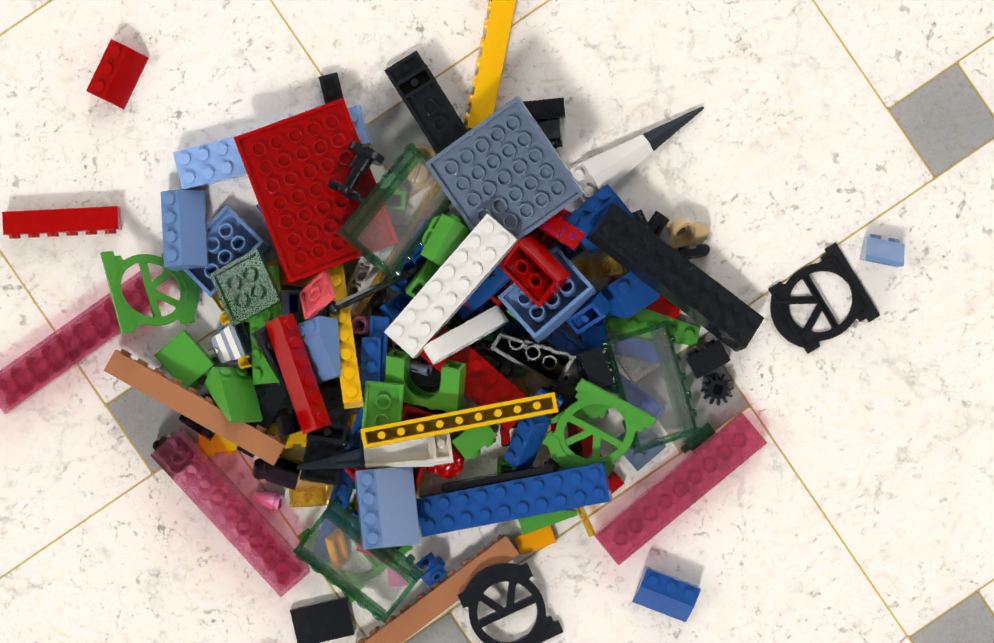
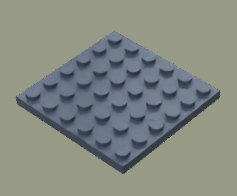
[425,96,586,240]

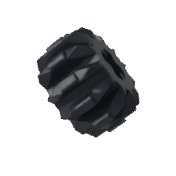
[701,373,734,406]

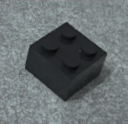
[573,346,615,388]

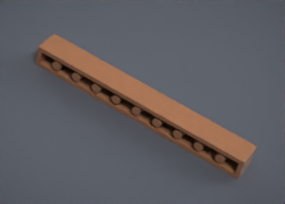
[104,349,287,466]
[356,534,520,643]

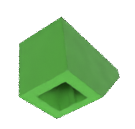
[405,260,440,298]

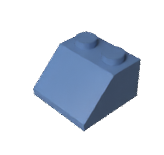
[859,234,905,267]

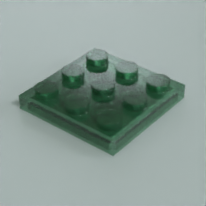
[209,248,283,327]

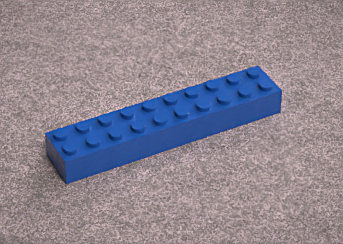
[416,461,613,537]

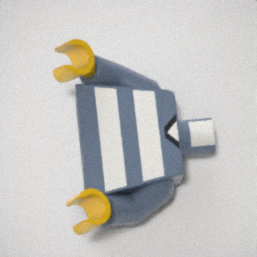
[208,311,252,369]

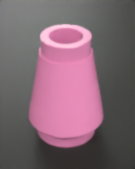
[351,316,369,335]
[253,490,283,511]

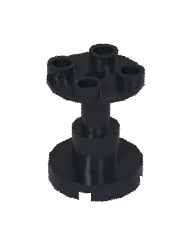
[327,141,385,203]

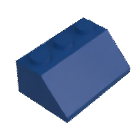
[566,184,636,255]
[632,566,701,622]

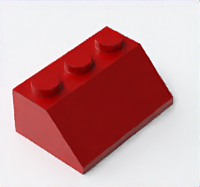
[86,39,149,109]
[499,235,571,307]

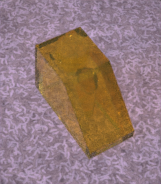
[289,485,329,507]

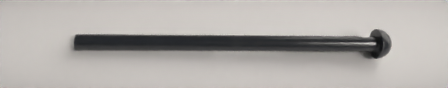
[329,261,426,315]

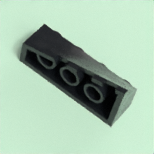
[490,326,577,388]

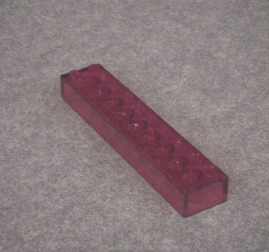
[0,271,166,414]
[593,412,767,566]
[150,426,310,597]

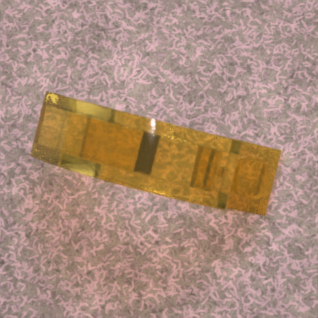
[572,257,626,280]

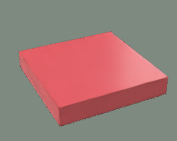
[299,270,336,320]

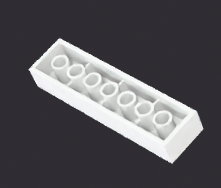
[384,214,518,358]

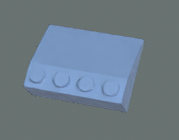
[184,204,271,303]
[498,246,597,344]
[297,316,341,384]
[354,467,420,550]

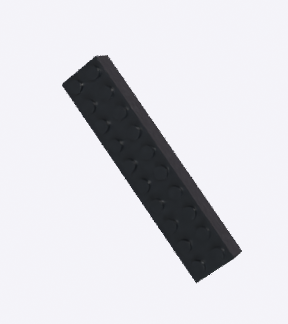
[586,203,764,352]

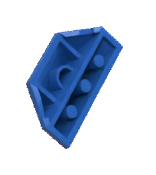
[597,272,660,319]

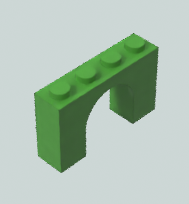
[385,349,466,413]

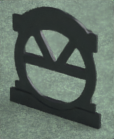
[768,242,880,354]
[457,563,563,643]

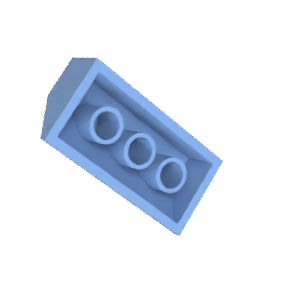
[160,189,209,271]

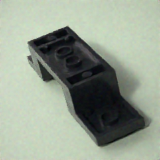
[384,50,468,155]
[300,333,367,487]

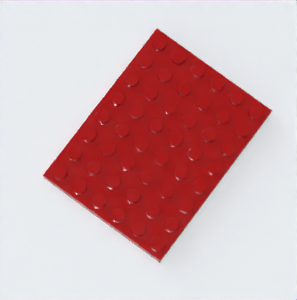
[234,98,399,284]

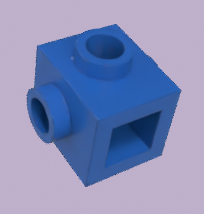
[413,552,447,587]

